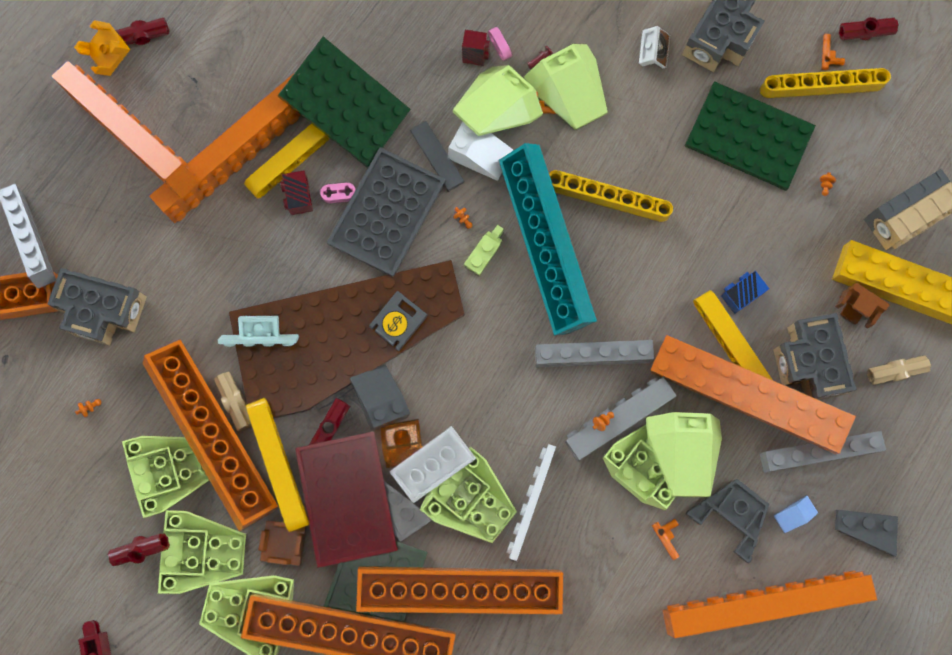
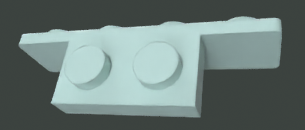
[218,316,299,347]

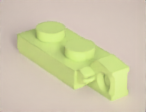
[464,225,504,276]

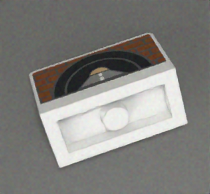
[639,26,670,68]

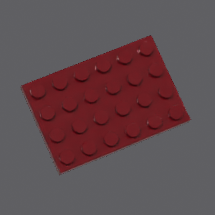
[295,431,398,568]

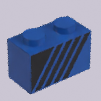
[721,270,770,314]

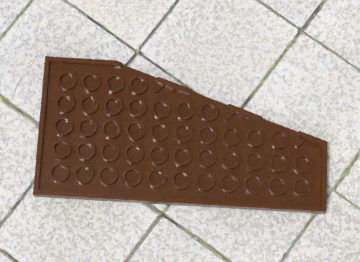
[229,260,465,418]

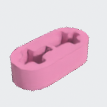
[488,27,512,61]
[320,183,356,203]

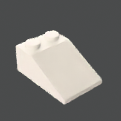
[448,122,513,181]

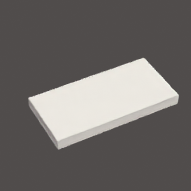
[390,426,476,503]

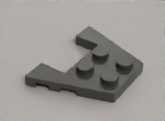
[686,479,769,564]

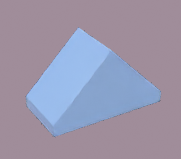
[774,496,818,533]

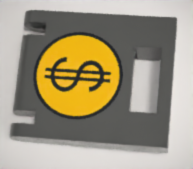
[369,291,428,351]

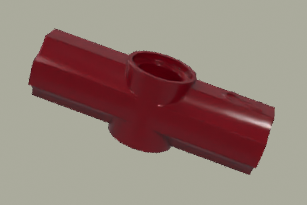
[839,17,899,41]
[115,18,170,45]
[309,398,351,445]
[108,533,170,566]

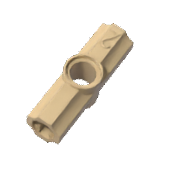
[867,355,931,385]
[214,372,252,431]

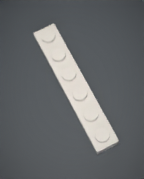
[506,444,556,561]

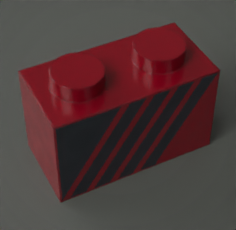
[462,29,490,66]
[280,170,313,215]

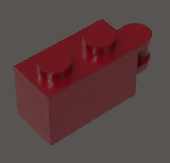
[78,620,111,655]

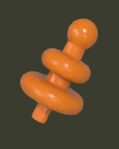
[820,172,836,196]
[453,207,472,229]
[75,399,101,417]
[593,412,614,431]

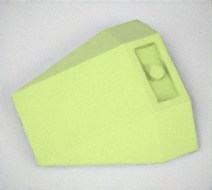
[524,44,608,130]
[453,65,543,136]
[646,412,722,497]
[603,425,675,510]
[122,436,210,518]
[420,447,517,543]
[158,510,246,594]
[199,575,294,655]

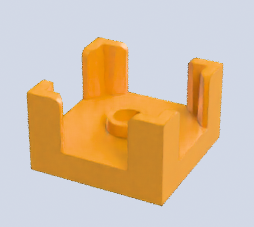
[74,20,131,76]

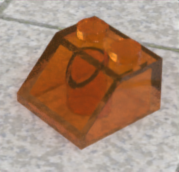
[380,419,423,468]

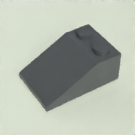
[350,364,410,432]

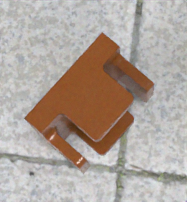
[835,282,890,329]
[259,520,307,566]

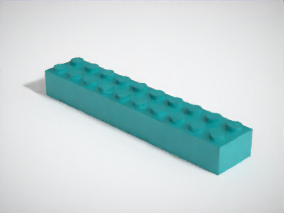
[499,143,597,336]

